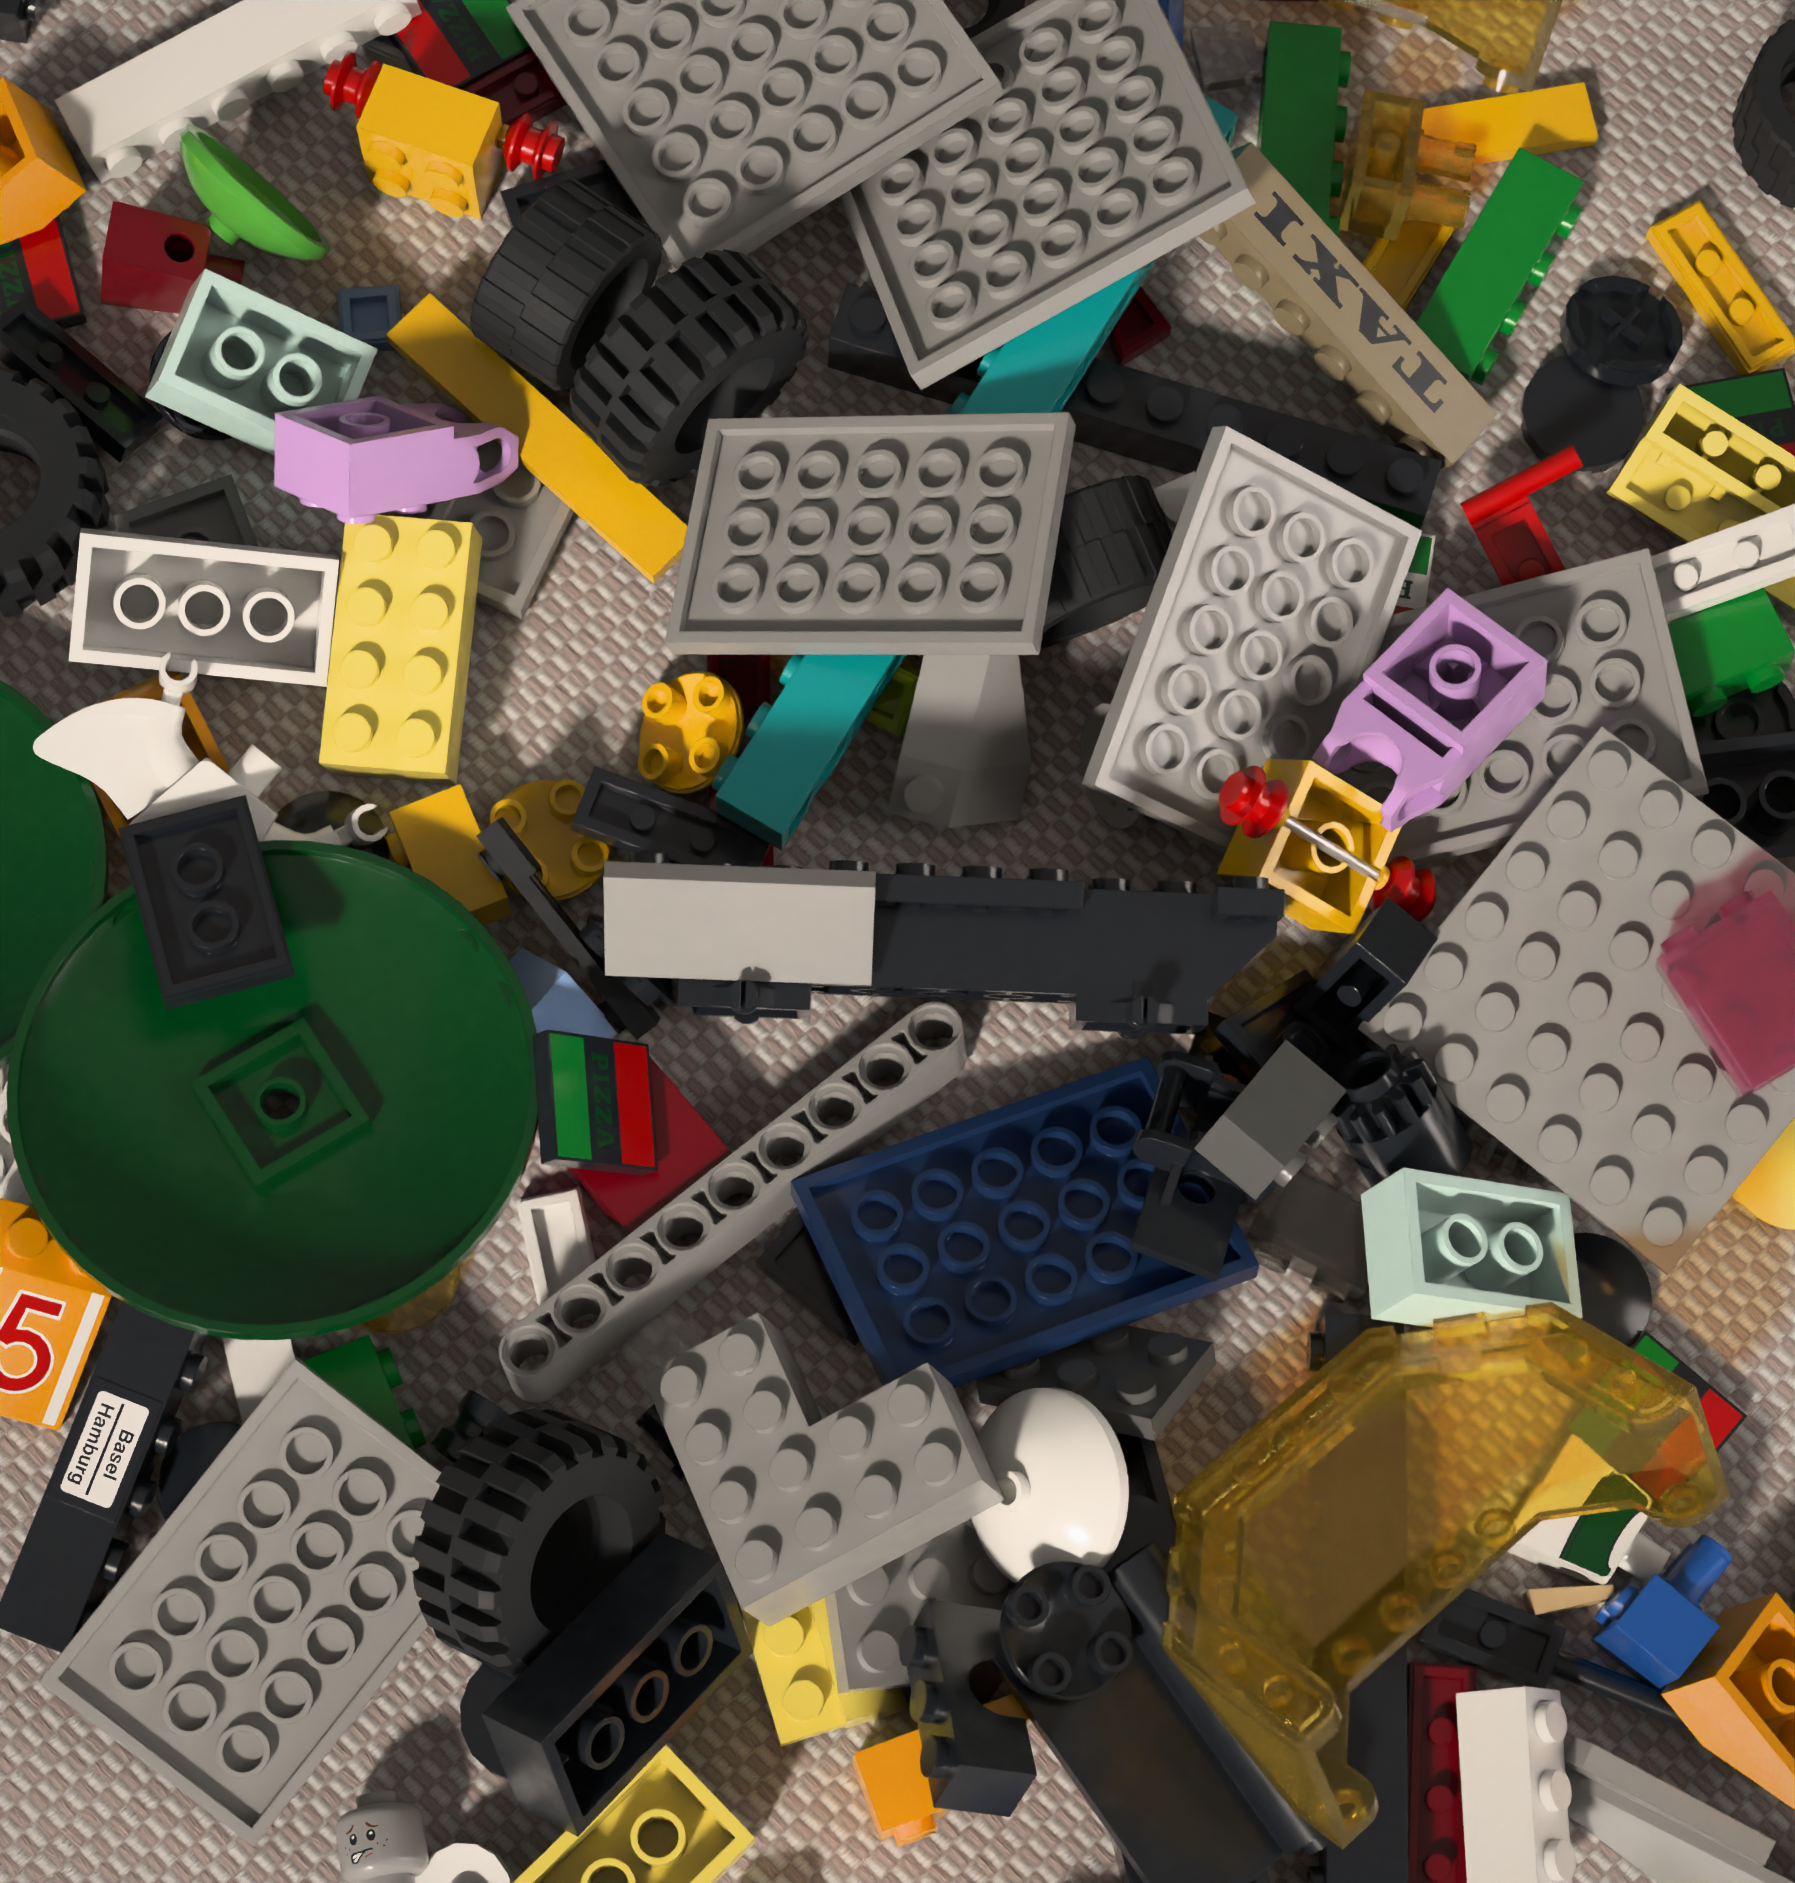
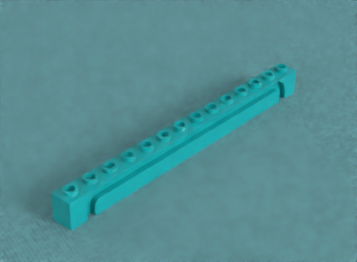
[712,95,1238,851]

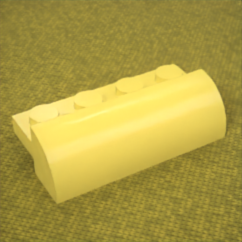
[1606,383,1795,612]
[736,1597,909,1746]

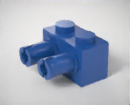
[1591,1535,1733,1689]

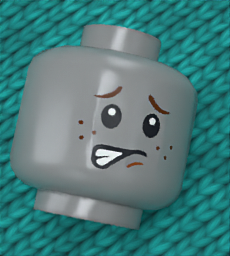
[336,1791,429,1883]

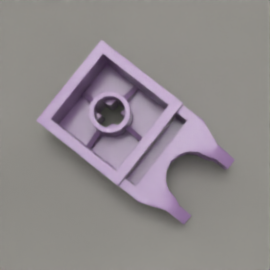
[274,396,519,524]
[1312,587,1548,832]

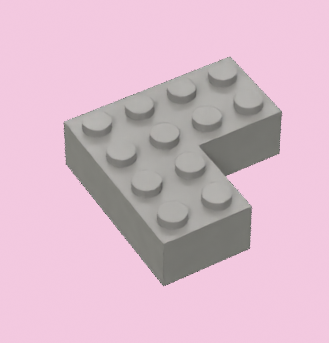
[643,1313,1006,1627]

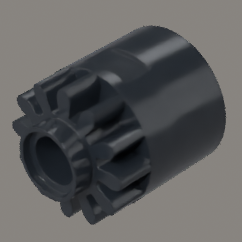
[1330,1044,1473,1188]

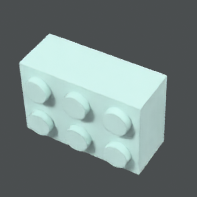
[145,268,378,456]
[1361,1167,1583,1342]

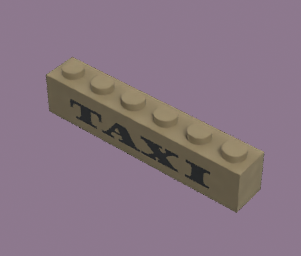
[1199,142,1497,469]

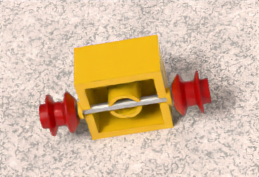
[323,52,565,220]
[1216,758,1437,934]

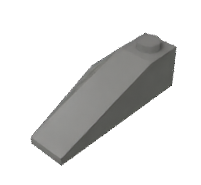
[887,655,1033,828]

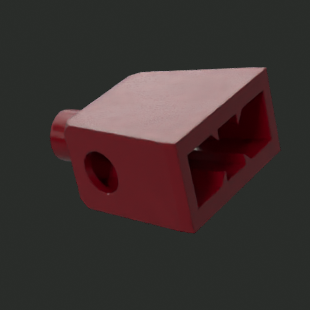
[101,201,245,314]

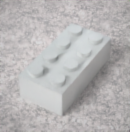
[69,528,339,687]

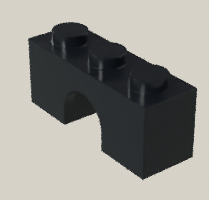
[899,1599,1037,1817]

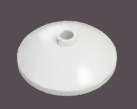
[972,1387,1129,1583]

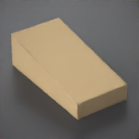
[1522,1584,1615,1617]

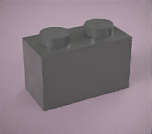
[1194,1040,1347,1200]

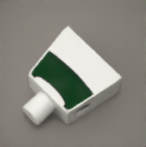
[1498,1432,1671,1586]

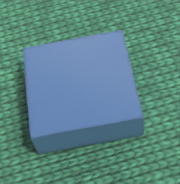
[337,284,402,352]

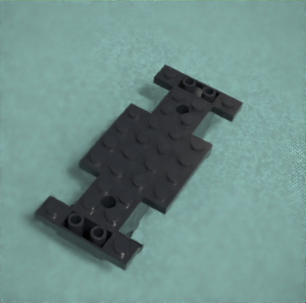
[629,852,1285,1039]

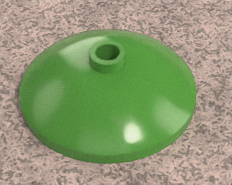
[179,124,331,261]

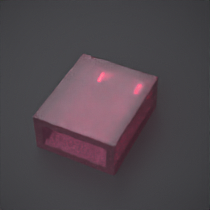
[1655,890,1795,1101]

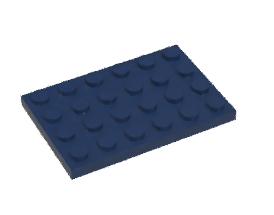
[791,1056,1259,1388]

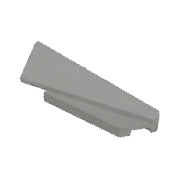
[1563,1737,1795,1883]

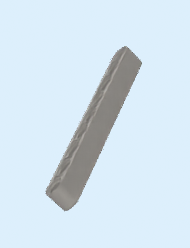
[498,1002,967,1403]

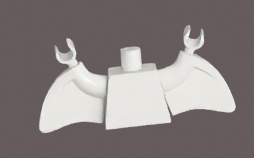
[33,652,388,846]

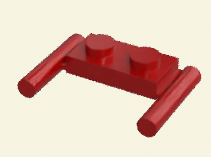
[1460,444,1583,586]

